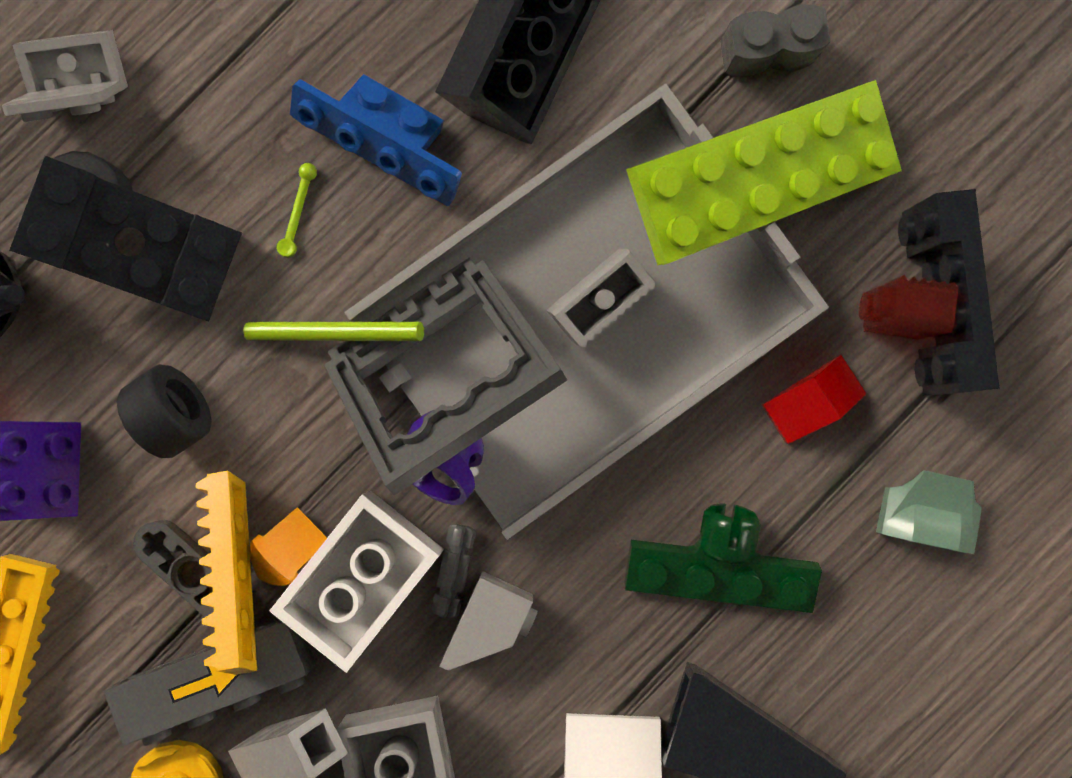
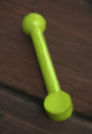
[277,163,317,258]

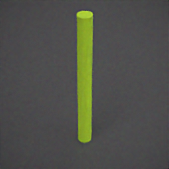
[243,322,424,341]

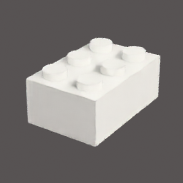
[269,491,444,673]

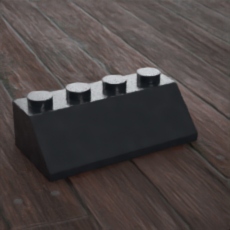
[435,0,600,144]

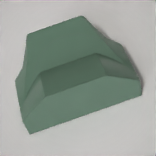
[876,470,982,554]

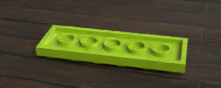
[626,80,902,265]

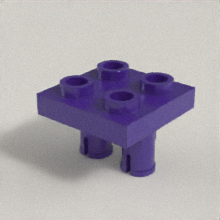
[0,421,81,521]

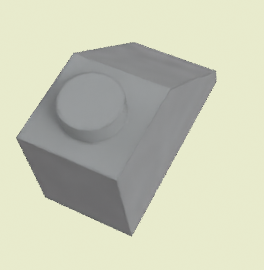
[439,571,538,671]

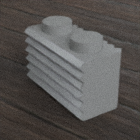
[547,248,655,347]

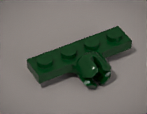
[624,503,822,613]

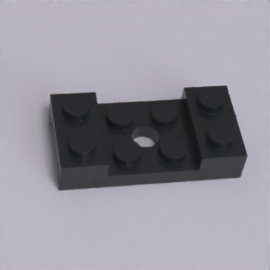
[9,156,242,322]
[898,189,1000,396]

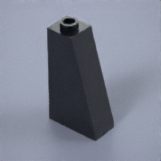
[661,662,847,778]

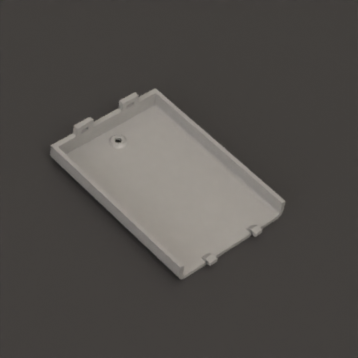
[344,83,829,540]

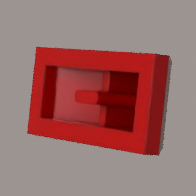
[761,355,866,444]

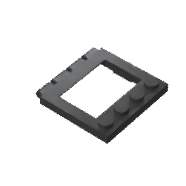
[324,257,567,496]

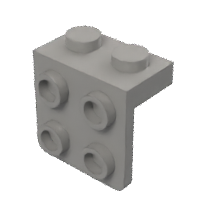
[2,30,128,122]

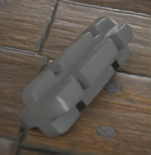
[432,524,476,618]

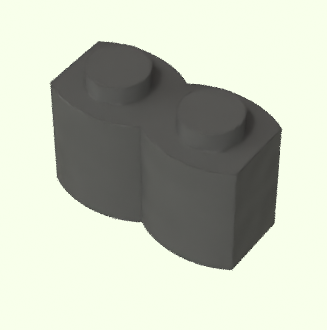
[720,5,831,77]

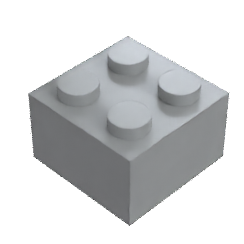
[336,696,455,778]

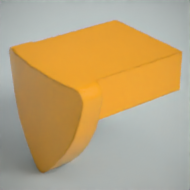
[250,507,327,586]

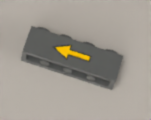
[103,619,316,746]

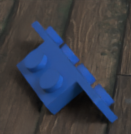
[290,74,462,206]

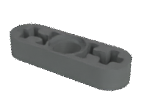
[133,520,214,617]

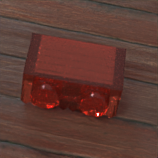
[859,275,959,340]

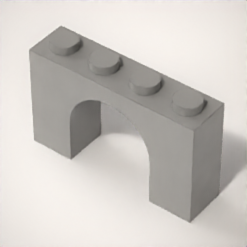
[228,708,348,778]

